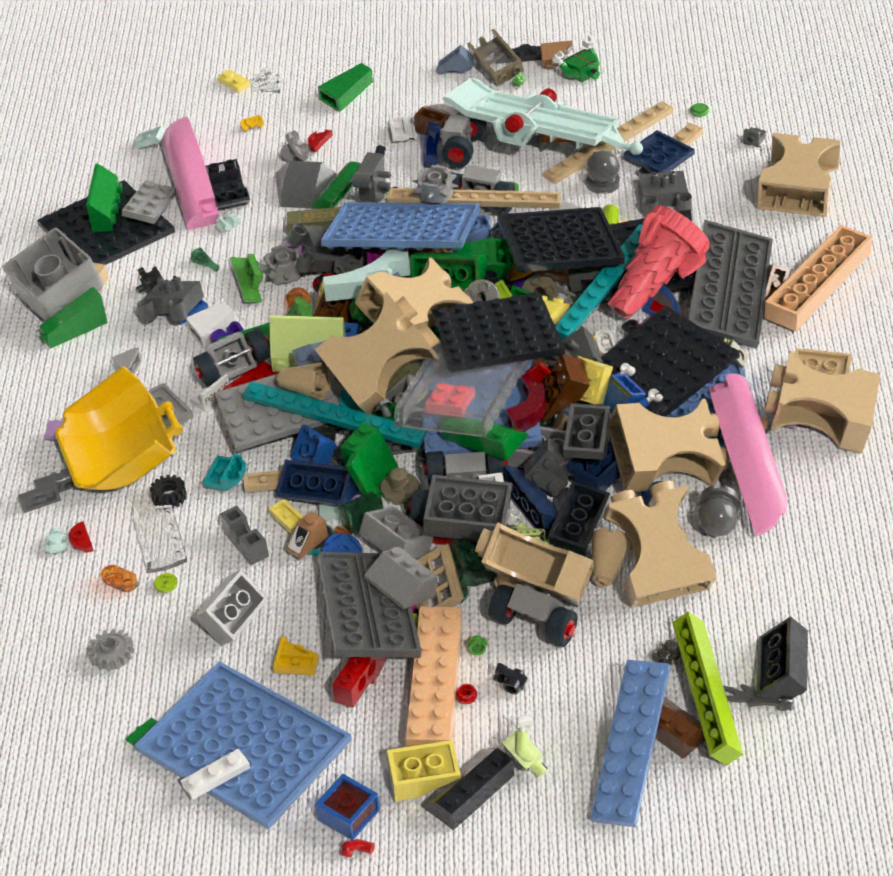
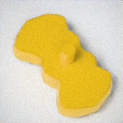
[240,115,264,132]

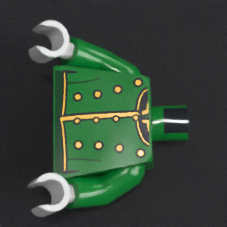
[552,36,600,82]

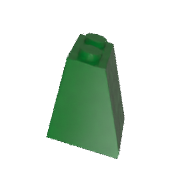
[341,422,399,490]

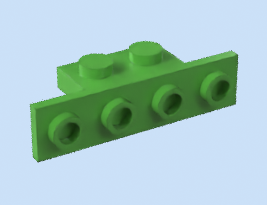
[230,254,263,303]

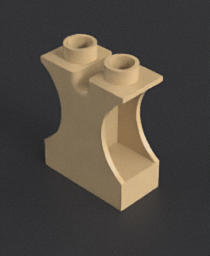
[757,133,841,217]
[355,258,474,330]
[315,292,440,414]
[764,351,881,453]
[609,399,730,492]
[603,481,717,608]
[475,522,594,607]

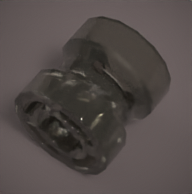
[652,640,681,666]

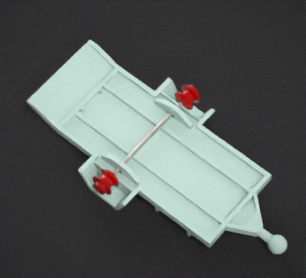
[442,78,643,155]

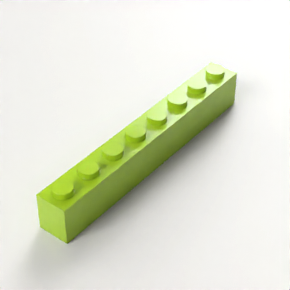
[672,611,744,766]

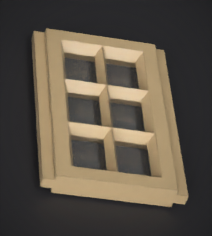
[416,543,464,613]

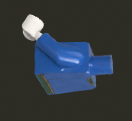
[604,363,663,415]

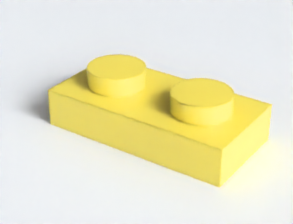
[218,69,250,93]
[268,499,303,535]

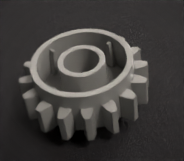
[87,629,134,670]

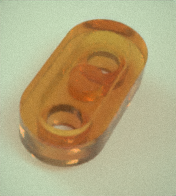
[101,565,138,592]

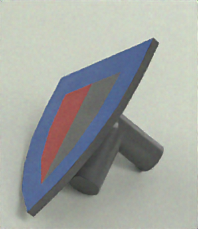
[642,284,681,316]

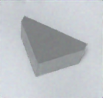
[112,348,142,375]

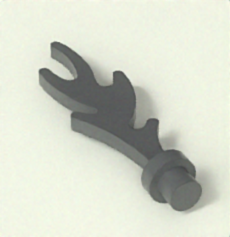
[723,684,794,711]

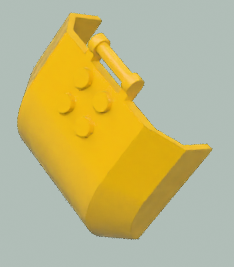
[55,366,183,490]

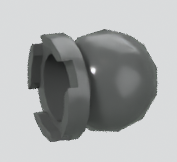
[586,150,620,194]
[697,485,740,537]

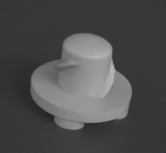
[280,130,310,161]
[464,279,500,302]

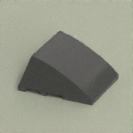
[276,160,337,209]

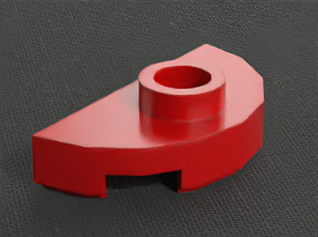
[308,129,333,153]
[69,521,94,553]

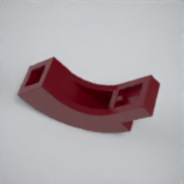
[506,373,546,432]

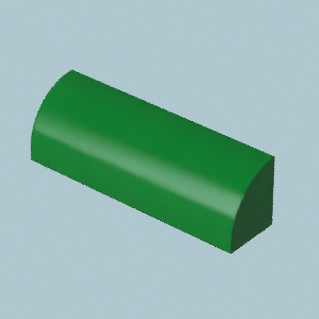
[311,161,361,209]

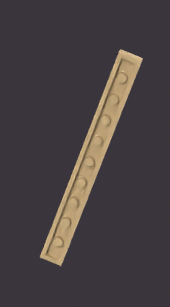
[543,101,673,184]
[388,188,561,209]

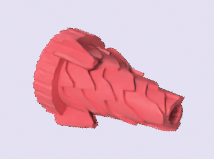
[608,205,709,320]

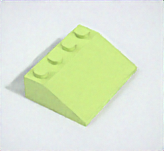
[270,315,346,372]

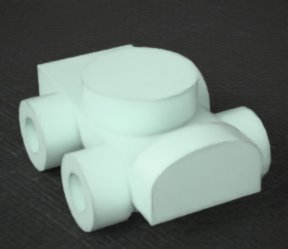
[215,213,241,232]
[45,528,67,554]

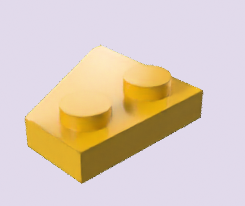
[273,636,319,676]

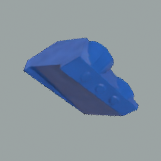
[290,424,337,464]

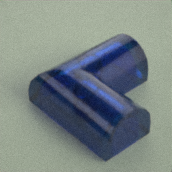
[423,121,442,168]

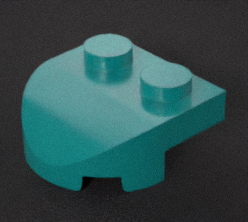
[203,453,247,491]

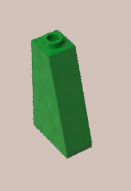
[318,63,373,112]
[39,287,108,349]

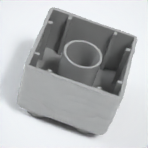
[2,228,103,321]

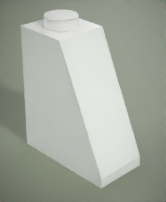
[186,301,235,350]

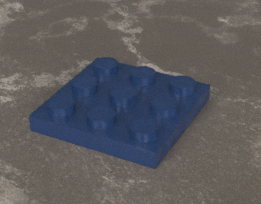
[624,130,695,173]

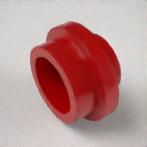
[456,684,478,704]

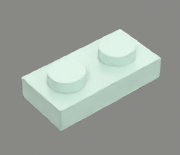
[133,126,165,149]

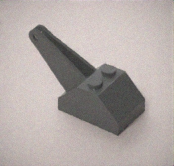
[563,404,610,460]

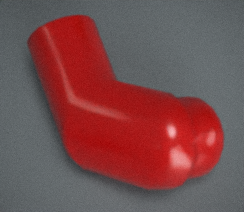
[340,839,375,857]

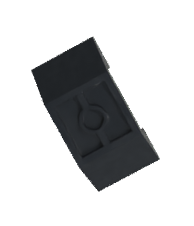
[205,159,250,210]

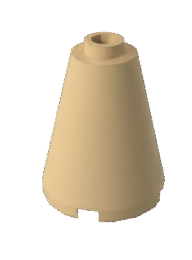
[276,362,332,400]
[592,528,632,587]

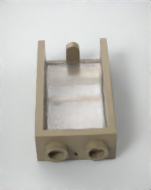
[467,29,524,86]

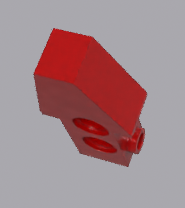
[332,657,388,708]

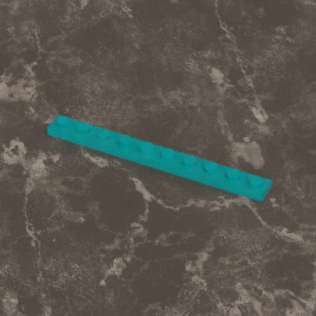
[555,224,642,339]
[243,381,427,449]

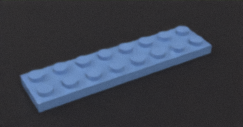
[590,659,671,828]

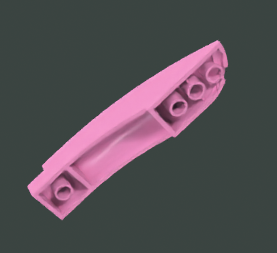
[162,116,219,230]
[709,374,788,537]

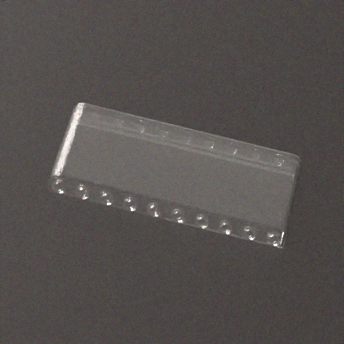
[394,338,529,437]

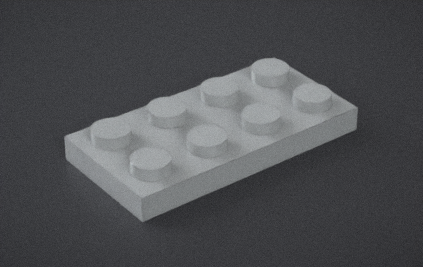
[122,181,176,224]

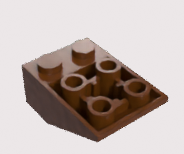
[414,104,461,139]
[542,354,590,421]

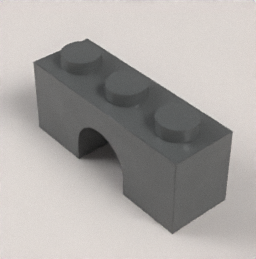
[220,505,269,565]

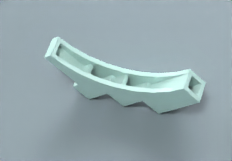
[323,247,411,301]

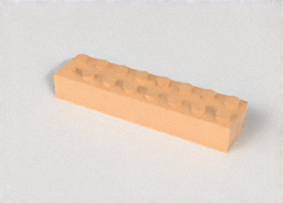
[765,225,872,331]
[405,607,463,747]

